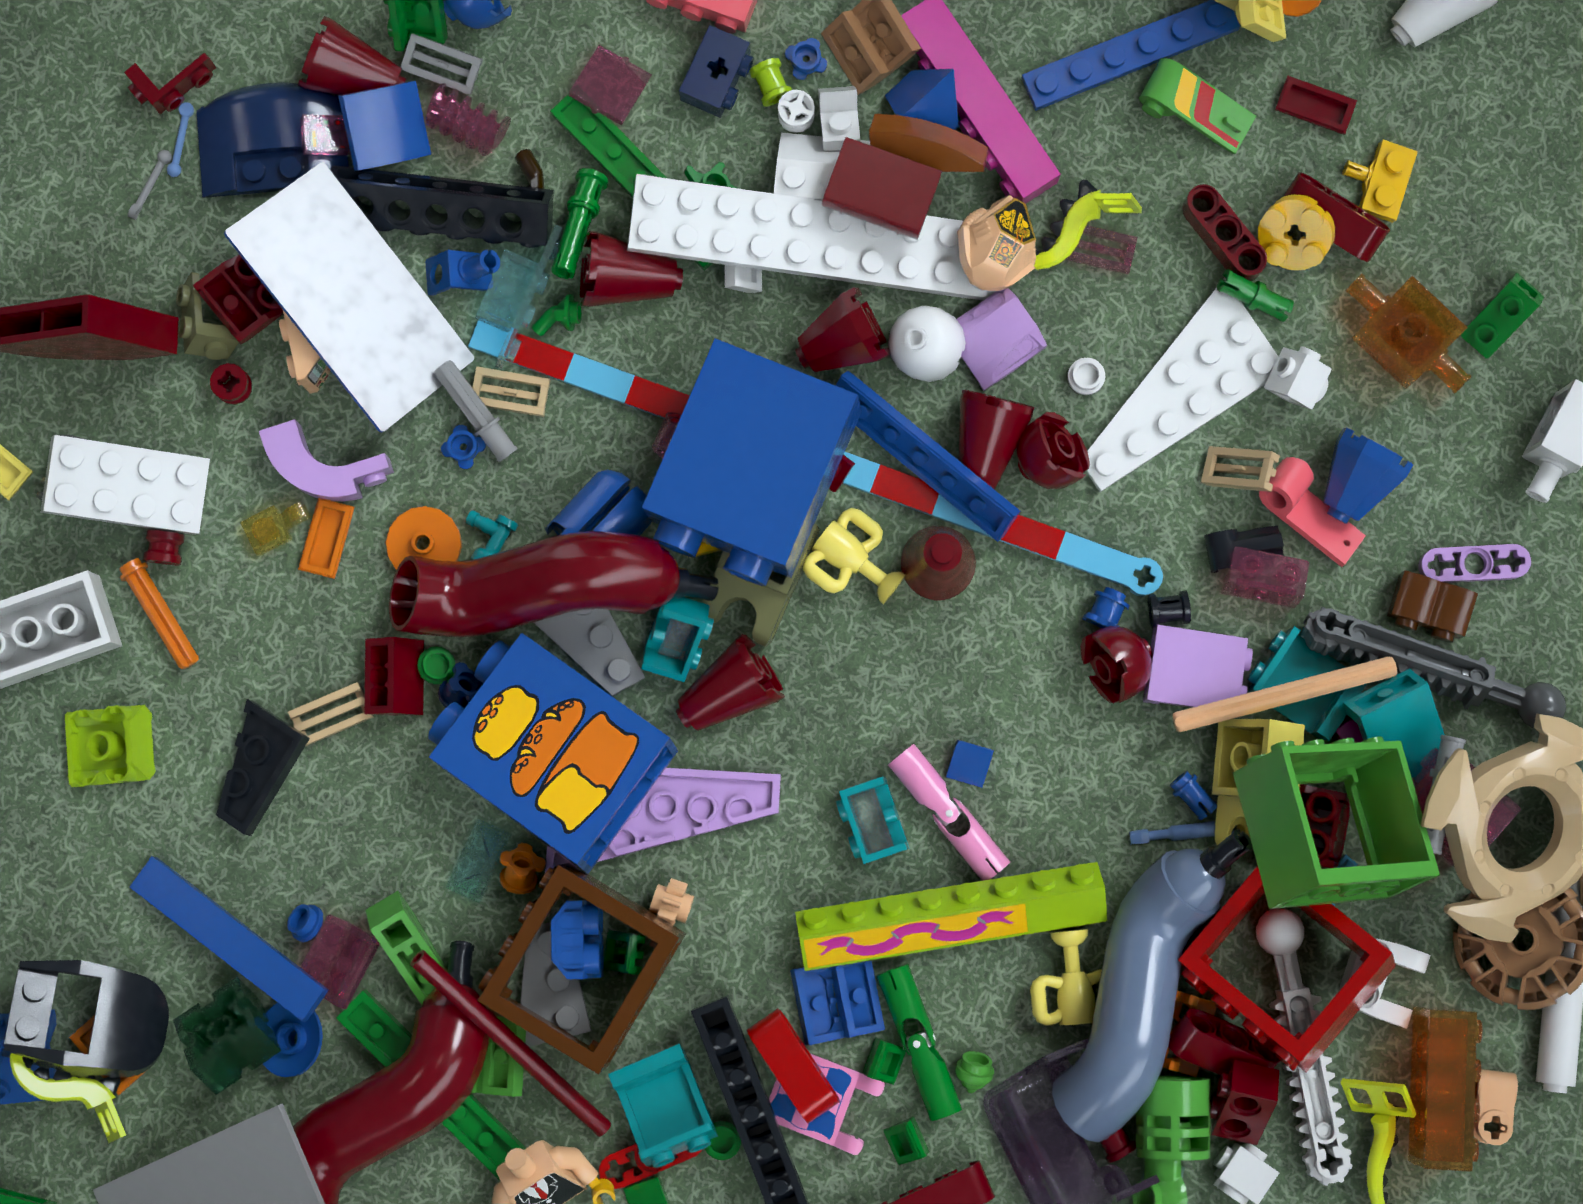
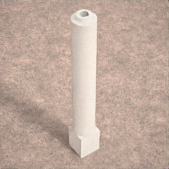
[1536,880,1583,1093]

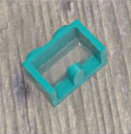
[641,597,714,682]
[836,776,910,864]

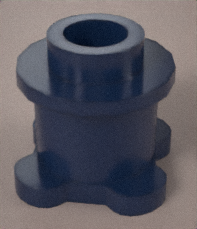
[438,662,483,708]

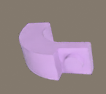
[259,419,394,502]

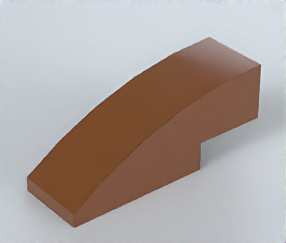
[869,114,988,172]

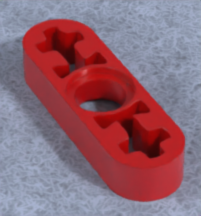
[599,1143,702,1189]

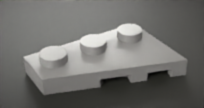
[520,922,592,1047]

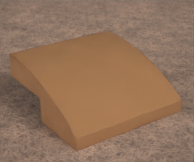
[821,0,921,95]

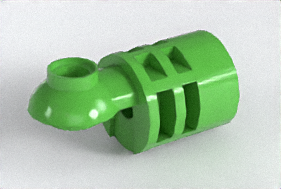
[1132,1076,1210,1204]

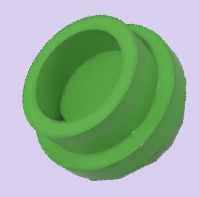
[955,1051,994,1093]

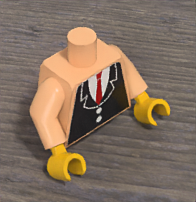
[491,1140,616,1204]

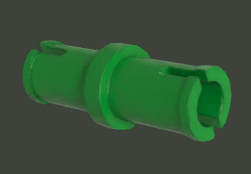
[1217,269,1294,322]

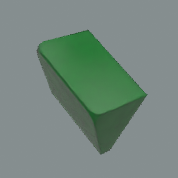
[623,1174,670,1204]

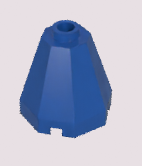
[1323,428,1414,524]

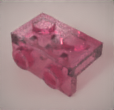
[300,914,380,1009]

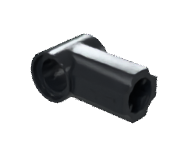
[1204,525,1284,573]

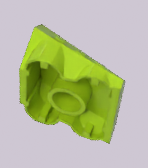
[65,705,156,787]

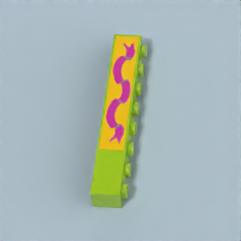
[795,862,1108,971]

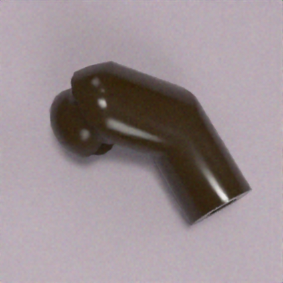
[515,149,544,189]

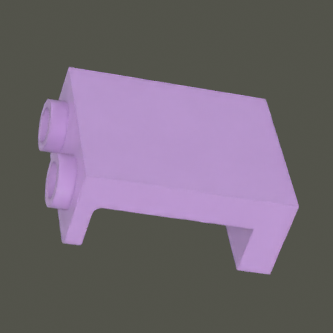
[1143,625,1253,708]

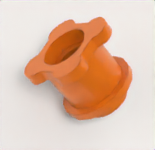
[499,843,546,894]

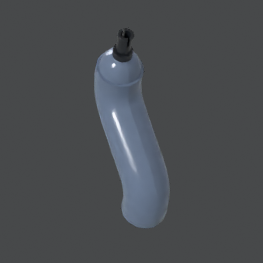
[1052,829,1253,1142]

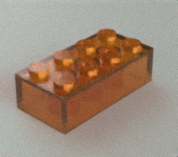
[1408,1006,1483,1172]

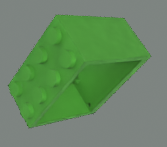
[1233,737,1440,909]

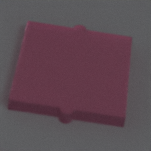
[568,45,652,125]

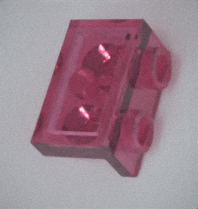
[1221,547,1309,608]

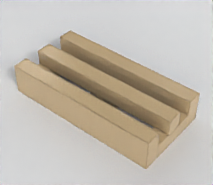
[472,366,551,417]
[1201,446,1280,492]
[288,682,373,746]

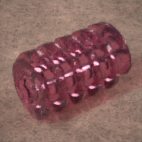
[426,83,511,156]

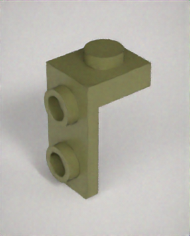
[176,272,239,360]

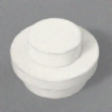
[1067,358,1105,395]

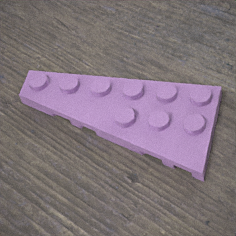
[545,768,781,873]

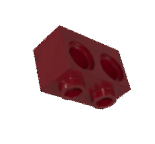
[1210,1060,1279,1146]

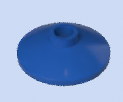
[257,1003,323,1077]

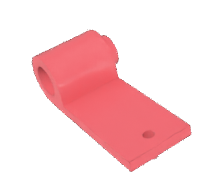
[1259,457,1366,567]

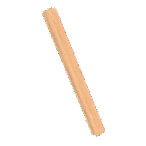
[1173,656,1397,732]

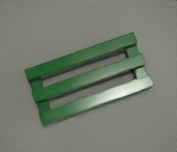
[603,930,646,975]

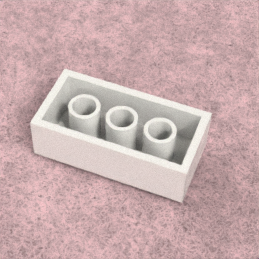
[40,435,210,535]
[0,570,122,689]

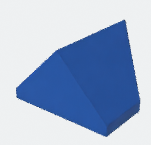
[885,69,960,130]

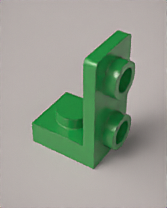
[1461,272,1544,358]

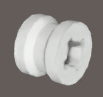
[778,90,815,133]

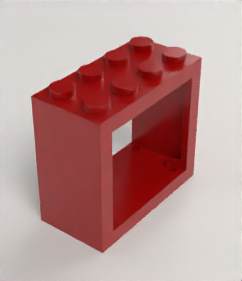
[1178,866,1396,1073]

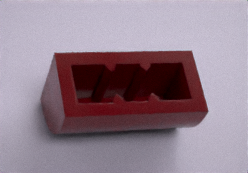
[364,637,424,716]

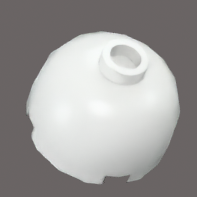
[888,306,966,382]

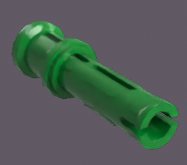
[551,168,609,279]

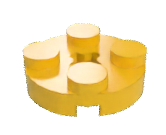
[1258,195,1335,270]

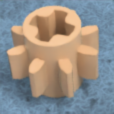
[649,878,694,925]

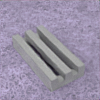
[401,33,483,95]

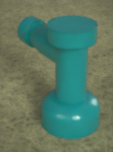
[466,510,519,560]

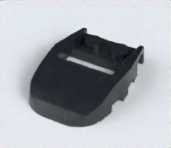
[1,960,169,1078]

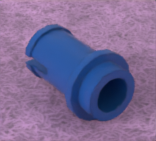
[1170,771,1217,821]

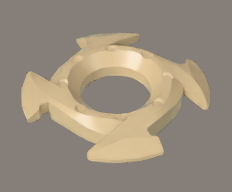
[1420,713,1583,943]

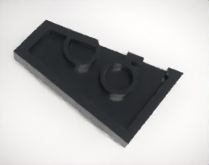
[216,699,310,836]

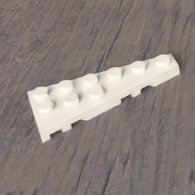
[1086,278,1279,492]

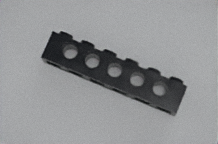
[330,165,554,248]
[691,995,809,1204]

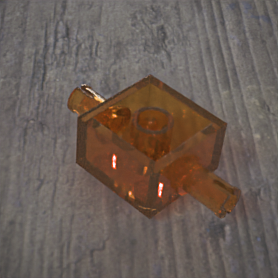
[1345,273,1472,394]

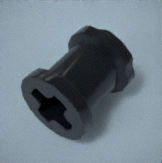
[1147,590,1191,628]

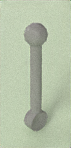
[128,150,172,220]

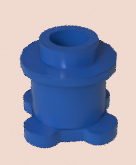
[1082,587,1130,628]

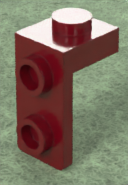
[124,53,217,114]

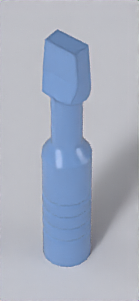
[1129,821,1215,844]

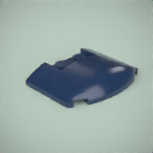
[197,82,349,198]

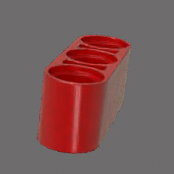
[746,1008,840,1124]

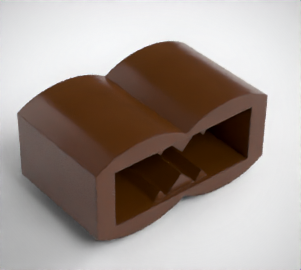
[1387,571,1478,643]

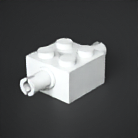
[1522,379,1583,503]

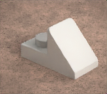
[818,86,860,151]

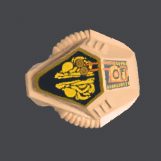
[957,195,1036,291]

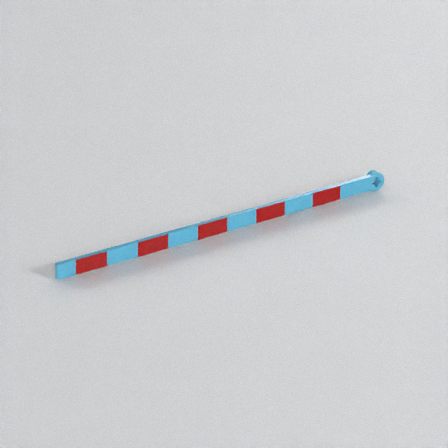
[468,319,1163,596]

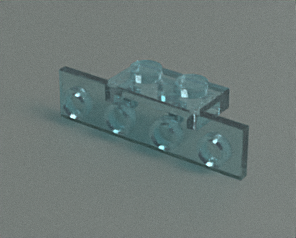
[475,225,562,369]

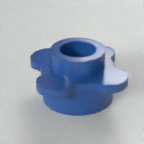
[785,38,827,80]
[441,425,486,469]

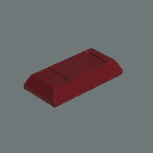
[1275,76,1357,135]

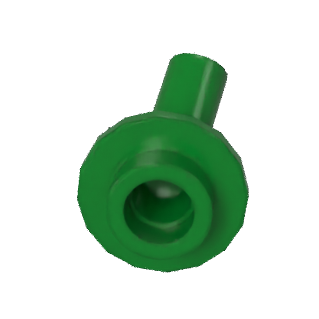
[531,294,582,336]

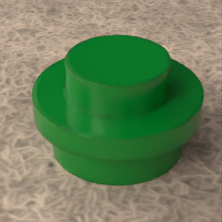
[417,646,456,685]
[705,1121,741,1160]

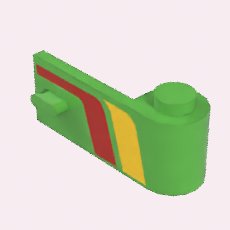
[1139,58,1256,154]

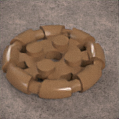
[1453,888,1583,1010]

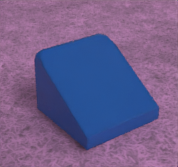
[946,740,994,788]

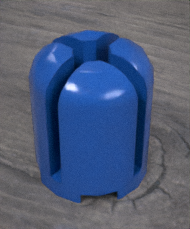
[545,469,652,536]

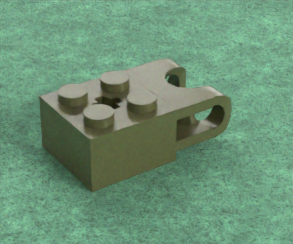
[703,524,820,647]

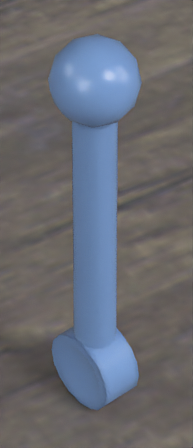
[167,102,194,177]

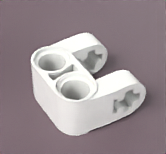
[1340,939,1431,1029]

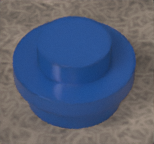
[287,904,323,942]

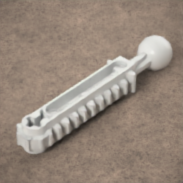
[1256,908,1353,1186]

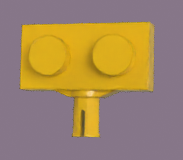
[1342,139,1418,223]

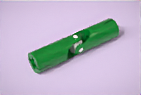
[877,964,962,1121]

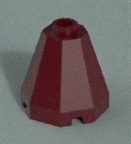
[795,287,891,372]

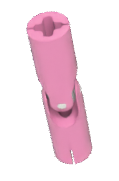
[888,744,1010,881]

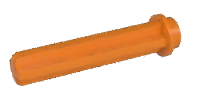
[119,558,199,669]

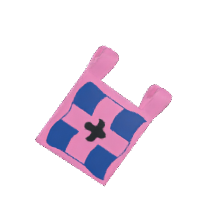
[769,1054,885,1155]

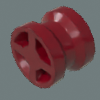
[210,363,253,405]
[143,530,185,566]

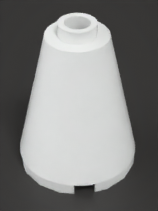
[1390,0,1498,47]

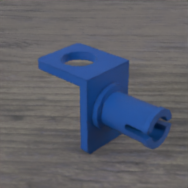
[425,249,500,296]

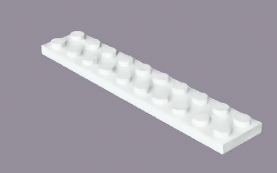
[627,174,996,300]

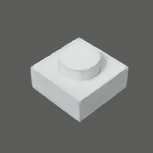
[725,265,762,293]

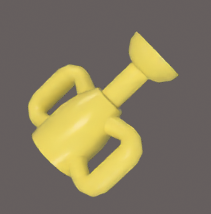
[803,508,906,605]
[1030,929,1102,1026]

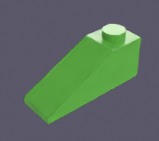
[365,890,448,1005]

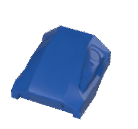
[551,900,604,979]

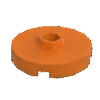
[386,506,462,570]

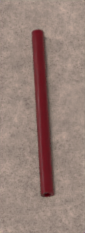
[410,950,611,1137]

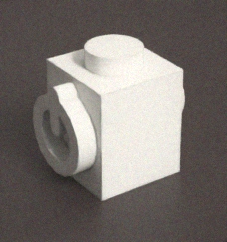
[1264,346,1332,410]
[1213,1143,1279,1204]

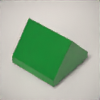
[862,1037,906,1085]
[883,1116,929,1165]

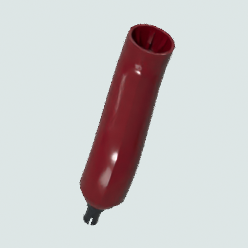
[389,531,719,637]
[293,941,489,1204]

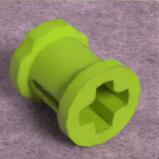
[749,58,792,107]

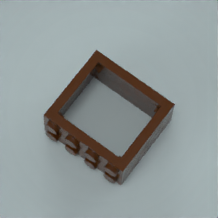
[478,863,687,1075]

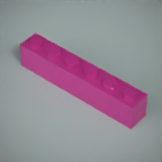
[901,0,1061,204]

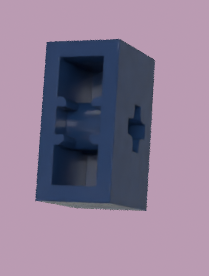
[679,25,754,118]

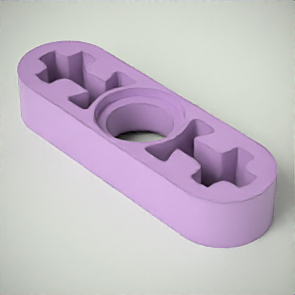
[1418,544,1531,583]

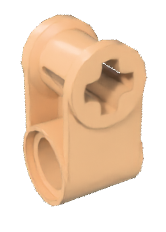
[1470,1068,1518,1145]

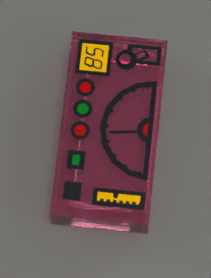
[300,114,351,155]

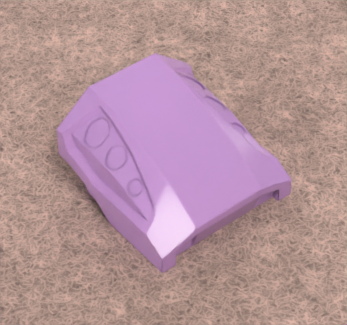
[956,288,1047,391]

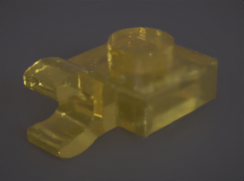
[240,502,311,557]

